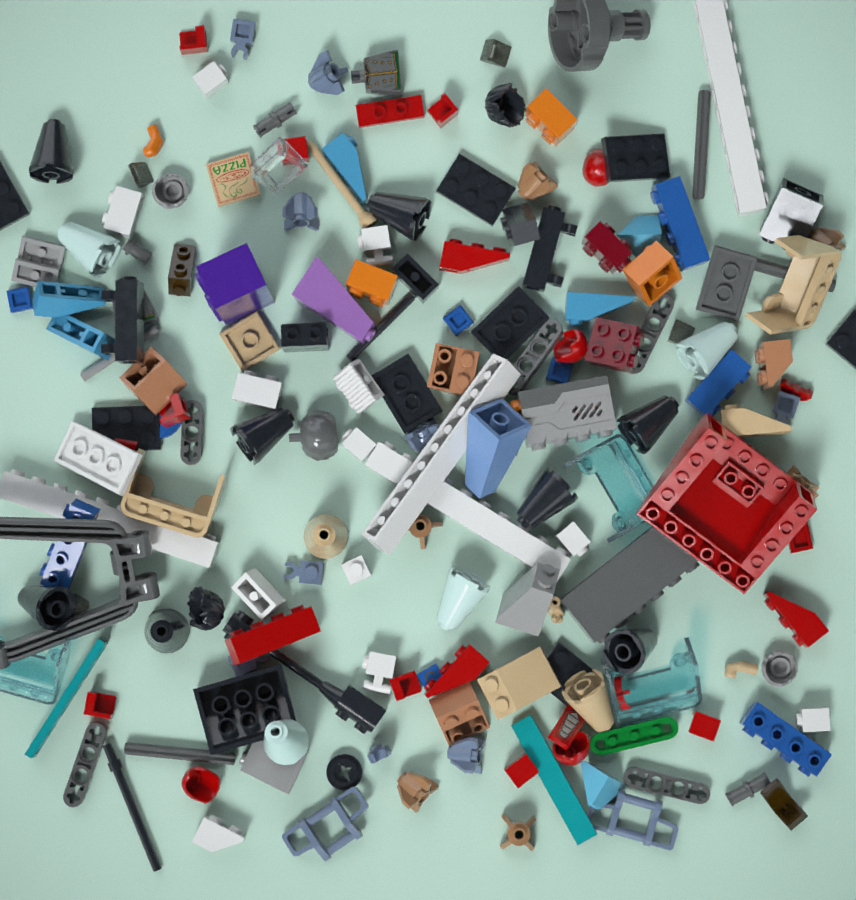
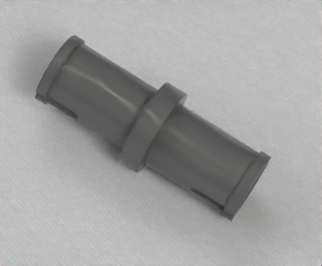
[253,102,297,138]
[725,772,771,807]

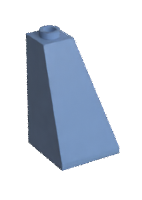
[465,398,532,499]

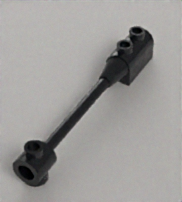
[222,610,386,734]

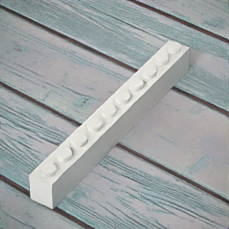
[693,0,769,217]
[361,354,521,555]
[365,441,571,581]
[0,469,220,568]

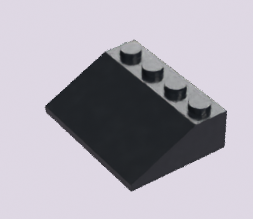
[193,664,297,755]

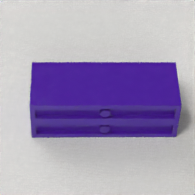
[194,243,274,325]

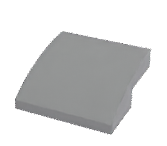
[11,236,66,287]

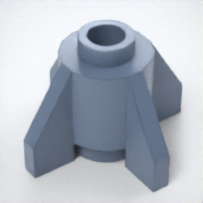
[308,50,349,95]
[282,192,319,231]
[404,418,440,453]
[447,737,486,774]

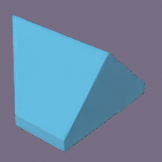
[617,216,662,257]
[581,761,627,810]

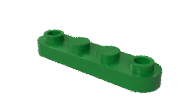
[590,716,678,756]

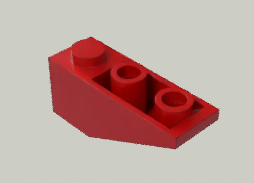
[439,239,510,274]
[763,592,829,648]
[424,644,490,698]

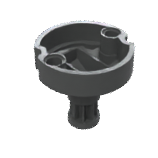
[548,0,651,72]

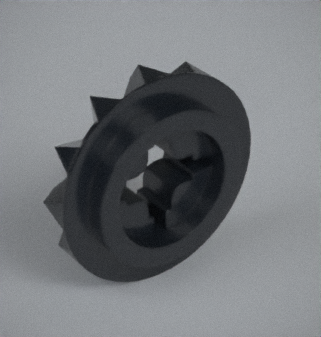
[326,754,362,790]

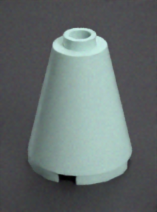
[58,222,121,278]
[676,322,738,380]
[436,566,491,631]
[264,719,309,765]

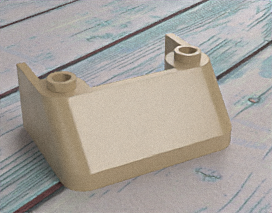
[745,235,842,335]
[120,448,228,538]

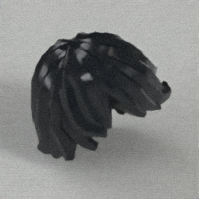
[484,83,526,128]
[187,586,225,631]

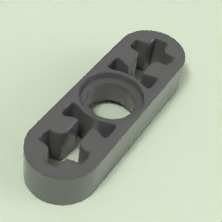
[180,400,203,465]

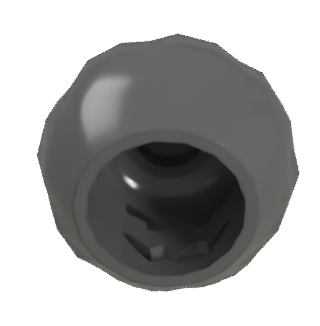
[289,410,338,461]

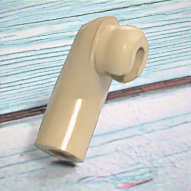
[548,597,565,623]
[724,661,759,679]

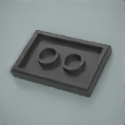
[696,245,758,322]

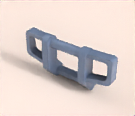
[282,787,369,861]
[588,789,678,850]

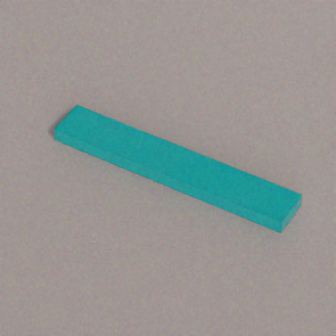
[25,639,108,758]
[511,715,598,845]

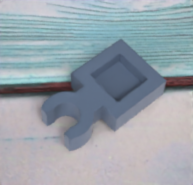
[230,19,256,60]
[772,390,800,425]
[284,560,324,585]
[228,656,270,677]
[367,743,392,764]

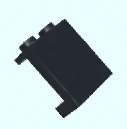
[281,322,329,353]

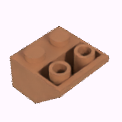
[754,339,793,391]
[427,343,480,396]
[119,347,188,415]
[429,682,490,746]

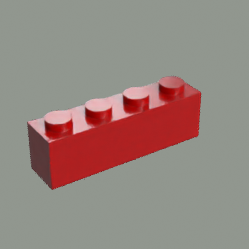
[224,605,321,665]

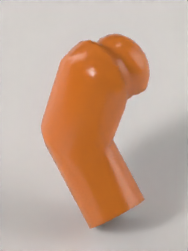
[143,124,163,158]

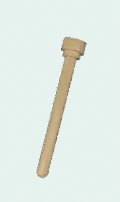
[307,141,378,229]

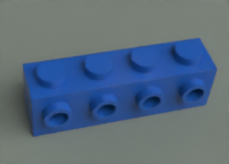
[650,176,710,272]
[39,499,101,589]
[740,701,832,777]

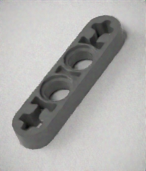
[630,294,674,374]
[508,319,564,395]
[63,722,107,807]
[623,767,710,804]

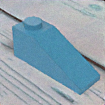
[322,133,367,205]
[32,281,106,318]
[564,292,634,326]
[46,315,115,361]

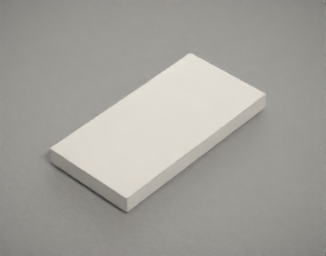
[54,420,143,496]

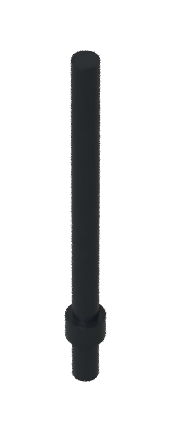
[103,743,162,872]

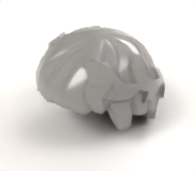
[152,173,189,209]
[762,651,798,687]

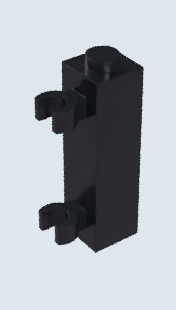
[522,205,578,293]
[101,276,144,364]

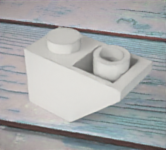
[192,814,246,852]

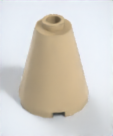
[303,514,348,559]
[562,669,614,732]

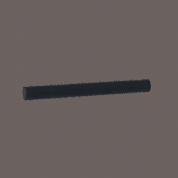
[346,294,415,362]

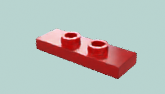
[356,95,425,128]

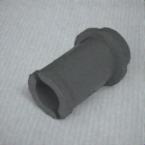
[122,239,152,265]

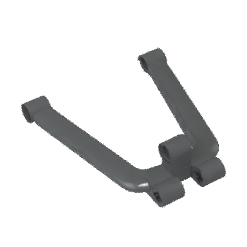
[0,517,160,669]

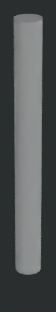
[80,325,159,381]

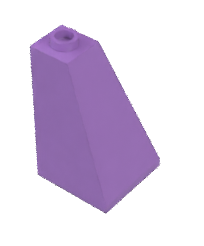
[292,257,376,345]

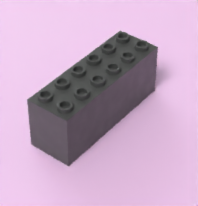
[560,526,700,643]

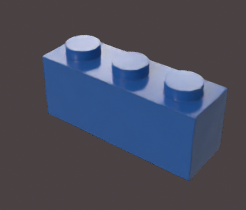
[685,349,751,417]

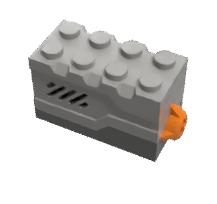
[510,375,617,451]

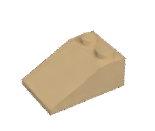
[720,404,792,438]
[477,646,561,720]

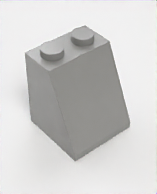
[495,562,560,636]
[239,740,309,794]

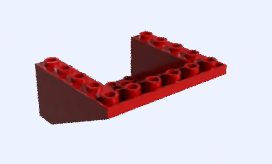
[637,413,817,594]

